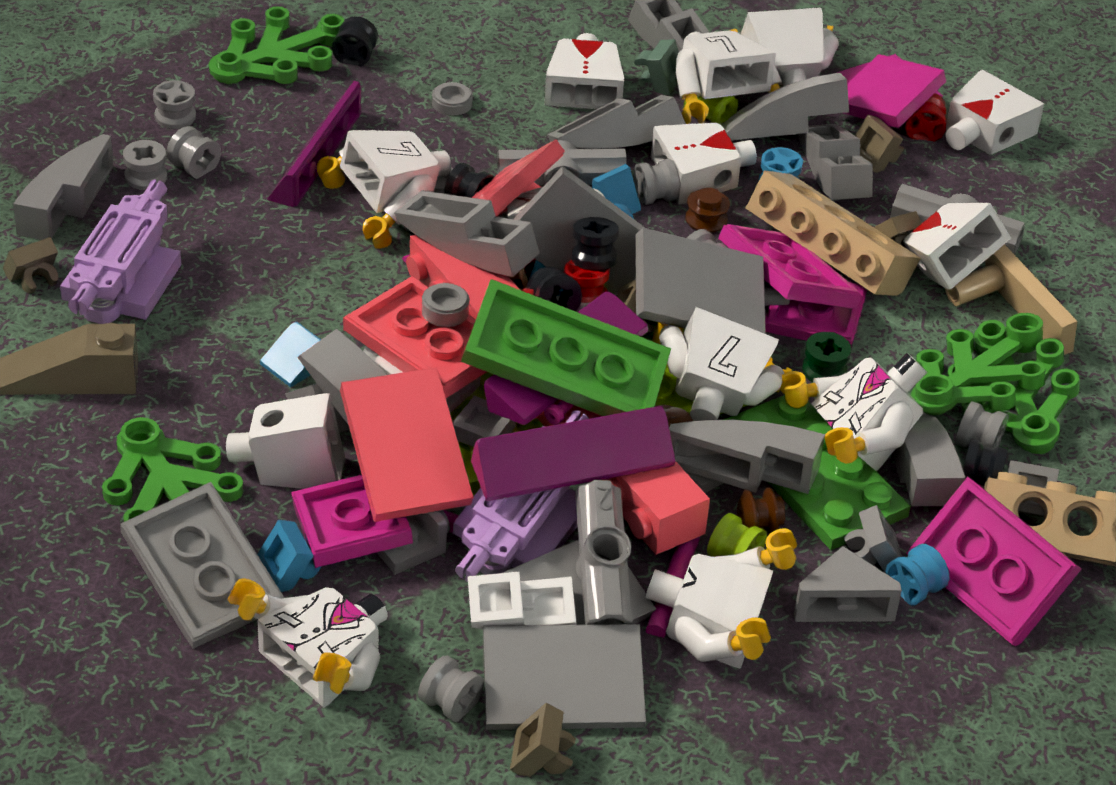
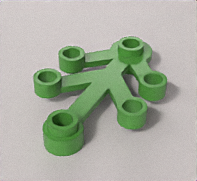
[209,6,344,84]
[911,313,1045,415]
[948,320,1080,454]
[102,417,243,522]

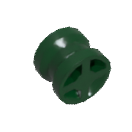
[802,332,851,383]

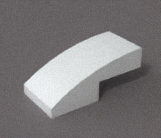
[468,572,576,629]

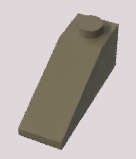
[0,323,139,395]

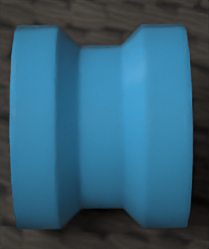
[758,147,803,182]
[886,544,950,606]

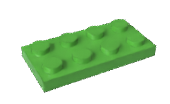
[461,279,671,416]
[724,395,911,550]

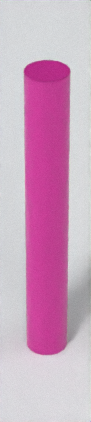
[646,536,701,638]

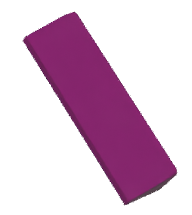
[267,81,361,207]
[484,291,648,425]
[471,406,676,502]

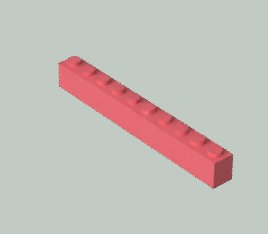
[406,235,710,555]

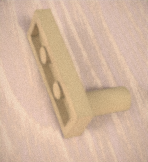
[945,244,1078,355]

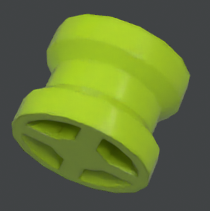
[707,513,767,557]

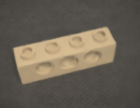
[746,170,921,296]
[984,472,1116,567]

